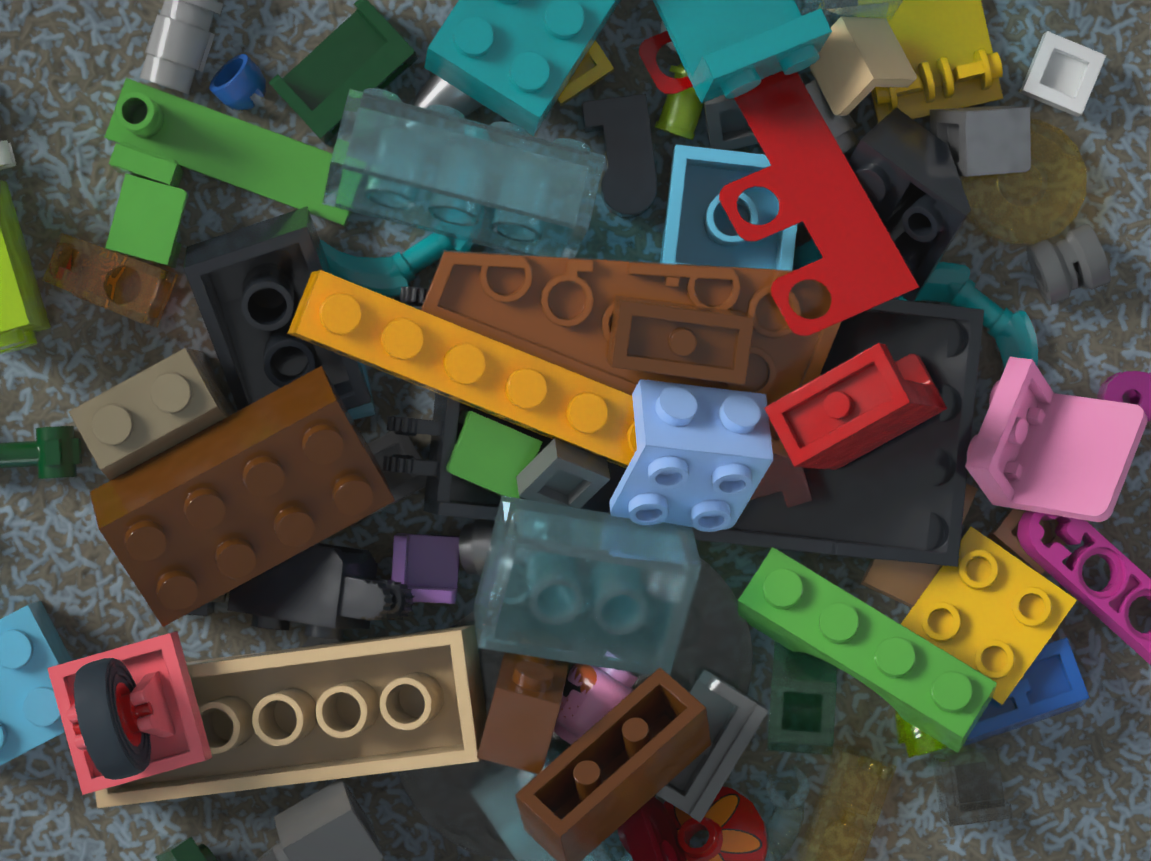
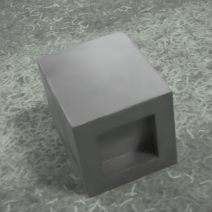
[930,105,1031,177]

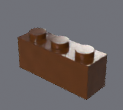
[515,667,711,861]

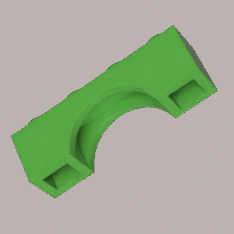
[738,547,997,753]

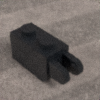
[227,543,415,640]

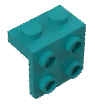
[653,0,832,103]

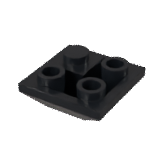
[848,108,971,301]

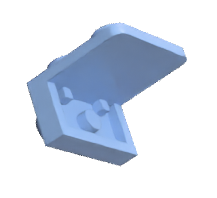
[609,379,774,532]

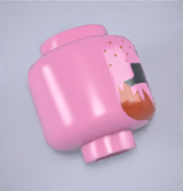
[553,657,638,745]

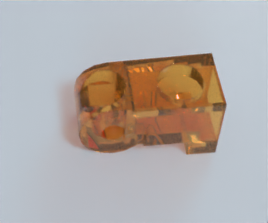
[42,233,178,328]

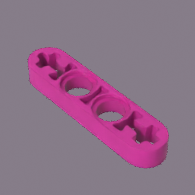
[1017,511,1151,665]

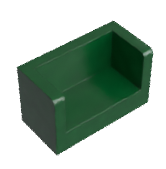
[268,0,418,144]

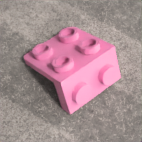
[965,357,1148,522]

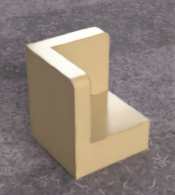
[809,16,917,116]

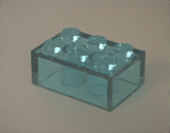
[473,496,701,675]

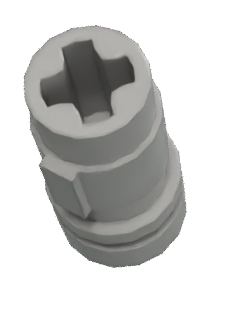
[139,0,224,94]

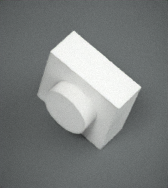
[1019,31,1106,117]

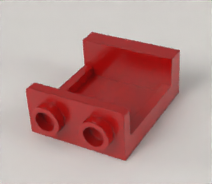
[764,343,947,470]

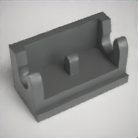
[656,669,768,822]

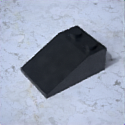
[183,206,372,411]

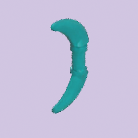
[320,149,485,297]
[894,262,1038,369]

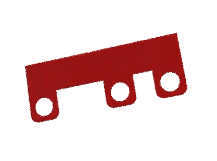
[639,31,919,336]

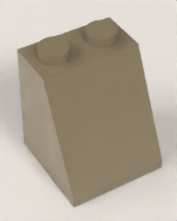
[68,348,236,480]

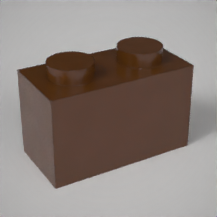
[477,635,571,774]

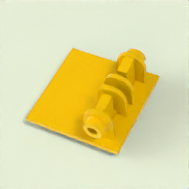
[851,0,1003,123]
[901,526,1077,705]

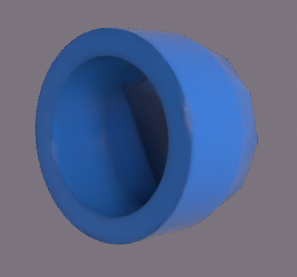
[209,54,266,111]

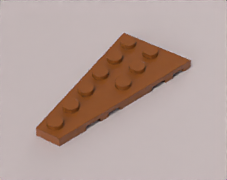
[421,250,842,458]

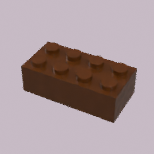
[90,366,395,627]

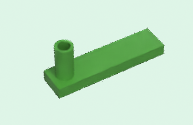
[104,78,367,227]

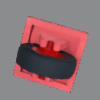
[47,631,213,795]

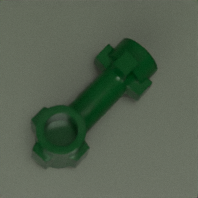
[0,426,82,479]

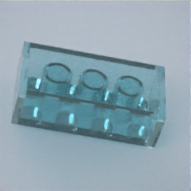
[322,88,605,258]

